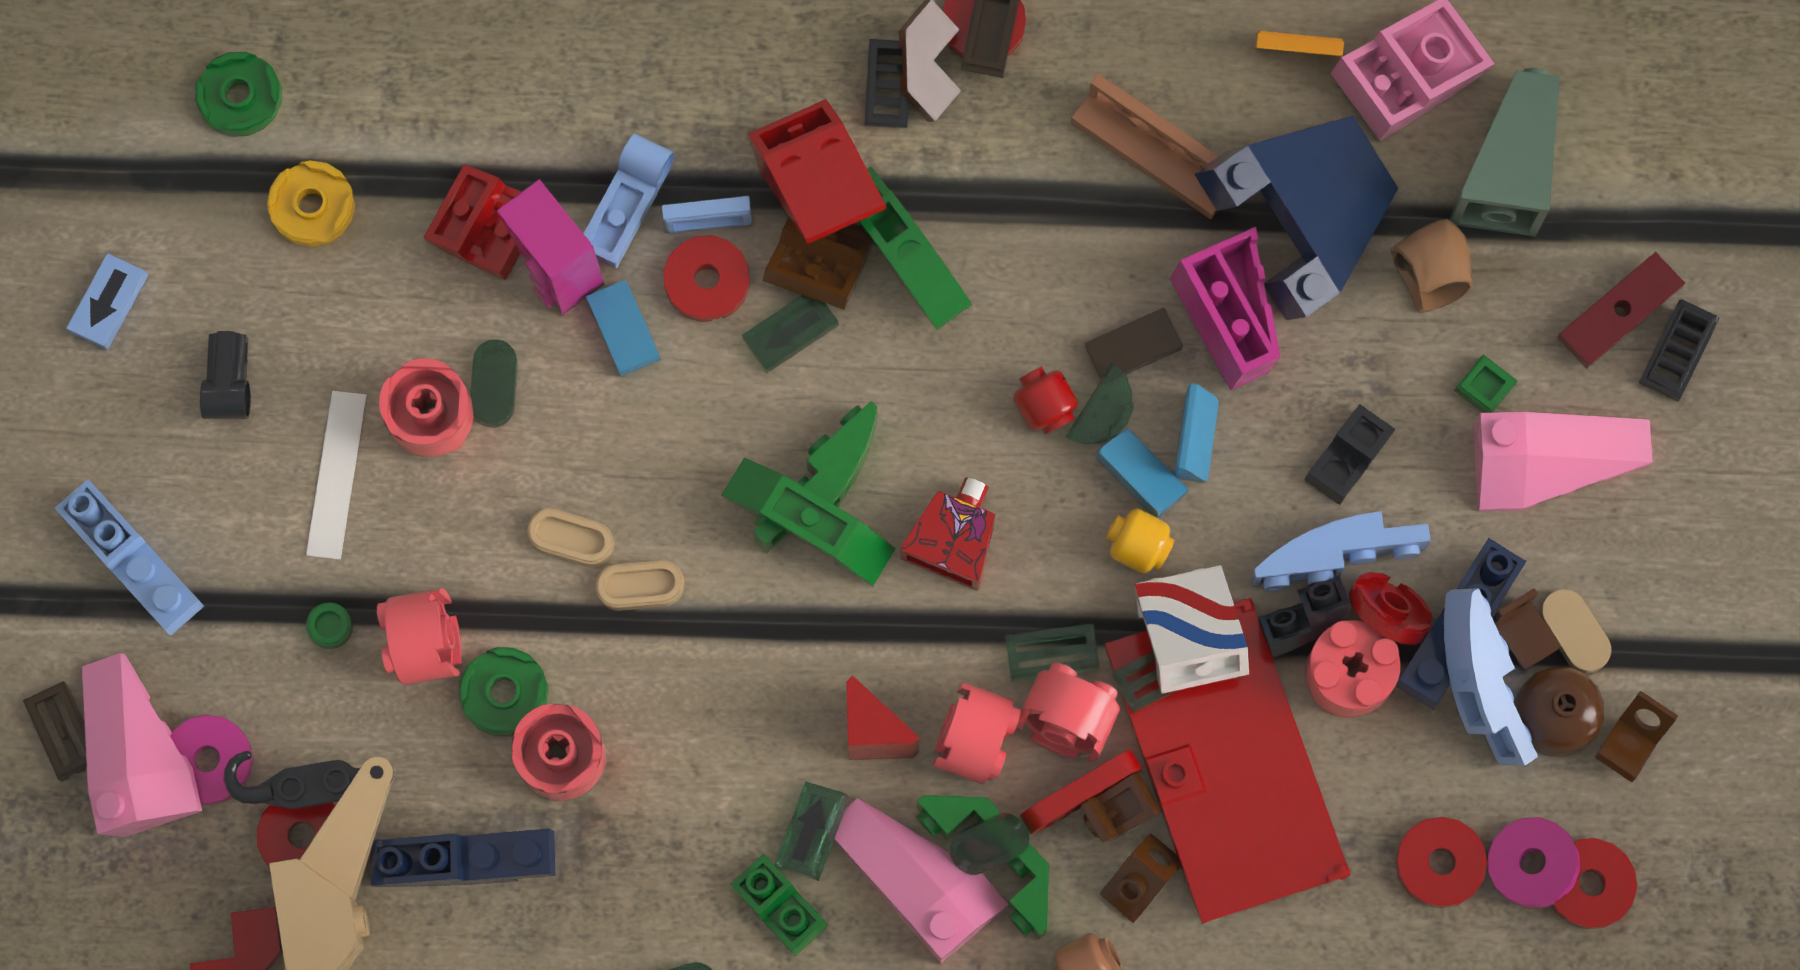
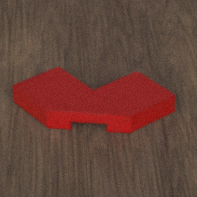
[190,907,282,970]

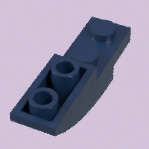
[1395,538,1527,710]
[371,828,556,887]

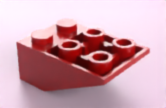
[748,99,887,244]

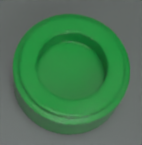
[306,603,353,649]

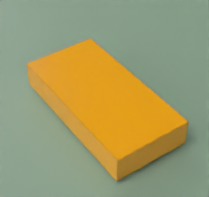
[1254,31,1344,56]

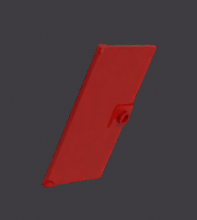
[1104,598,1351,924]

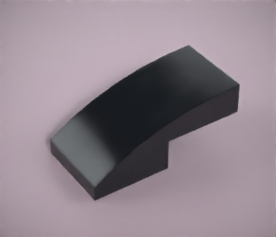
[1304,404,1396,505]

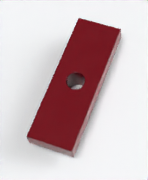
[1557,252,1685,369]

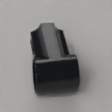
[200,331,251,419]

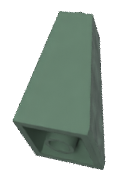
[1450,68,1560,237]

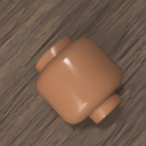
[1051,933,1122,970]

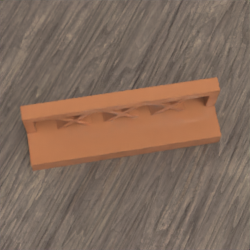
[1071,73,1219,220]

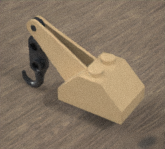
[223,751,394,970]

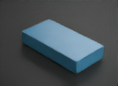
[586,279,661,377]

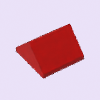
[846,675,919,760]

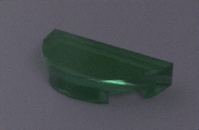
[1065,363,1134,444]

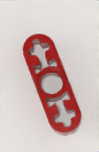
[1020,749,1143,835]

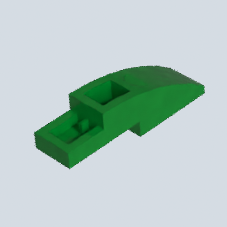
[858,166,972,330]
[753,401,878,553]

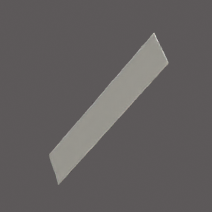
[306,391,367,560]

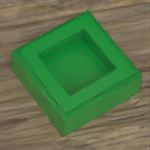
[1454,354,1518,413]

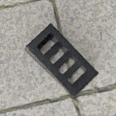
[864,39,909,128]
[1639,300,1720,402]

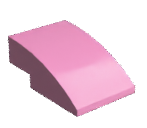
[1331,0,1495,141]

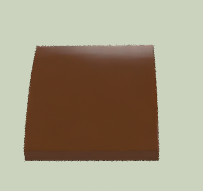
[763,217,873,310]

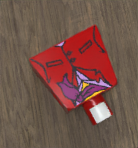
[900,477,995,591]

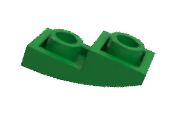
[730,854,828,956]

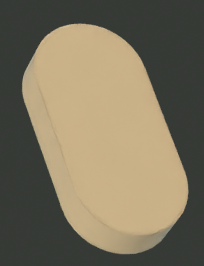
[527,508,615,567]
[595,560,685,611]
[1540,589,1611,674]

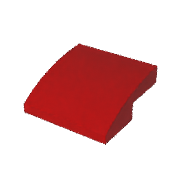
[423,164,522,280]

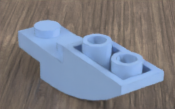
[55,479,204,636]
[1251,511,1431,591]
[1444,588,1538,765]

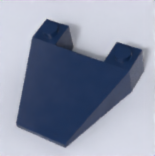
[1194,116,1398,320]

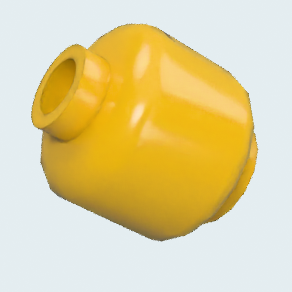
[1105,508,1175,574]

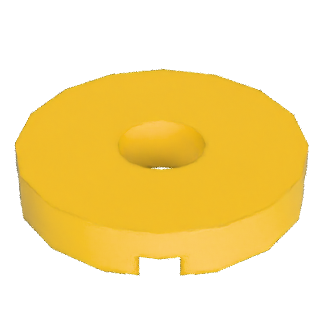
[267,160,355,247]

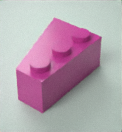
[497,179,604,315]
[1169,227,1281,391]

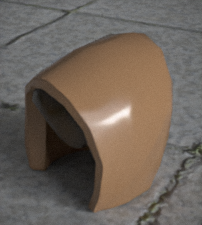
[1390,219,1473,313]

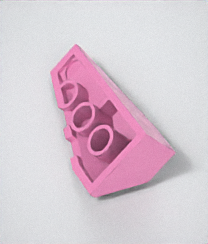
[1473,412,1653,511]
[82,653,203,837]
[825,798,1009,964]

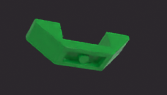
[721,457,896,587]
[916,795,1049,939]

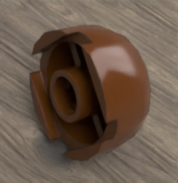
[1513,667,1604,757]

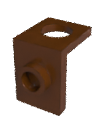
[1492,588,1561,671]
[1595,691,1678,782]
[1100,833,1181,923]

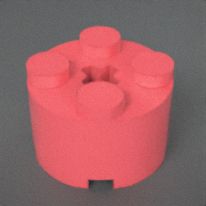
[379,358,474,457]
[377,588,462,685]
[1305,620,1400,718]
[1017,663,1120,761]
[932,682,1021,785]
[512,704,606,802]

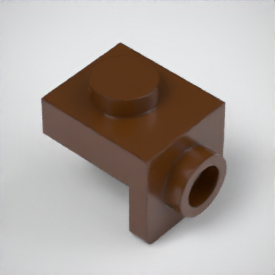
[1081,773,1161,843]

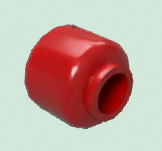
[1013,366,1078,435]

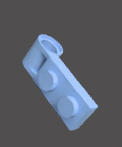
[583,133,675,269]

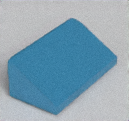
[1174,383,1219,482]
[1096,428,1189,518]

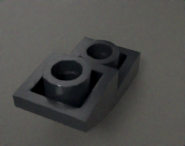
[1259,576,1352,658]

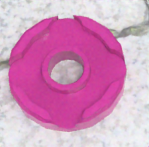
[170,715,254,805]
[1488,817,1580,909]

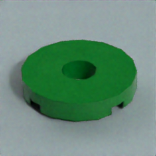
[195,51,282,137]
[459,647,548,736]

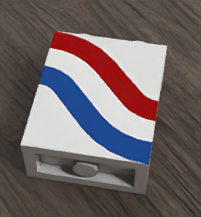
[1134,565,1249,694]

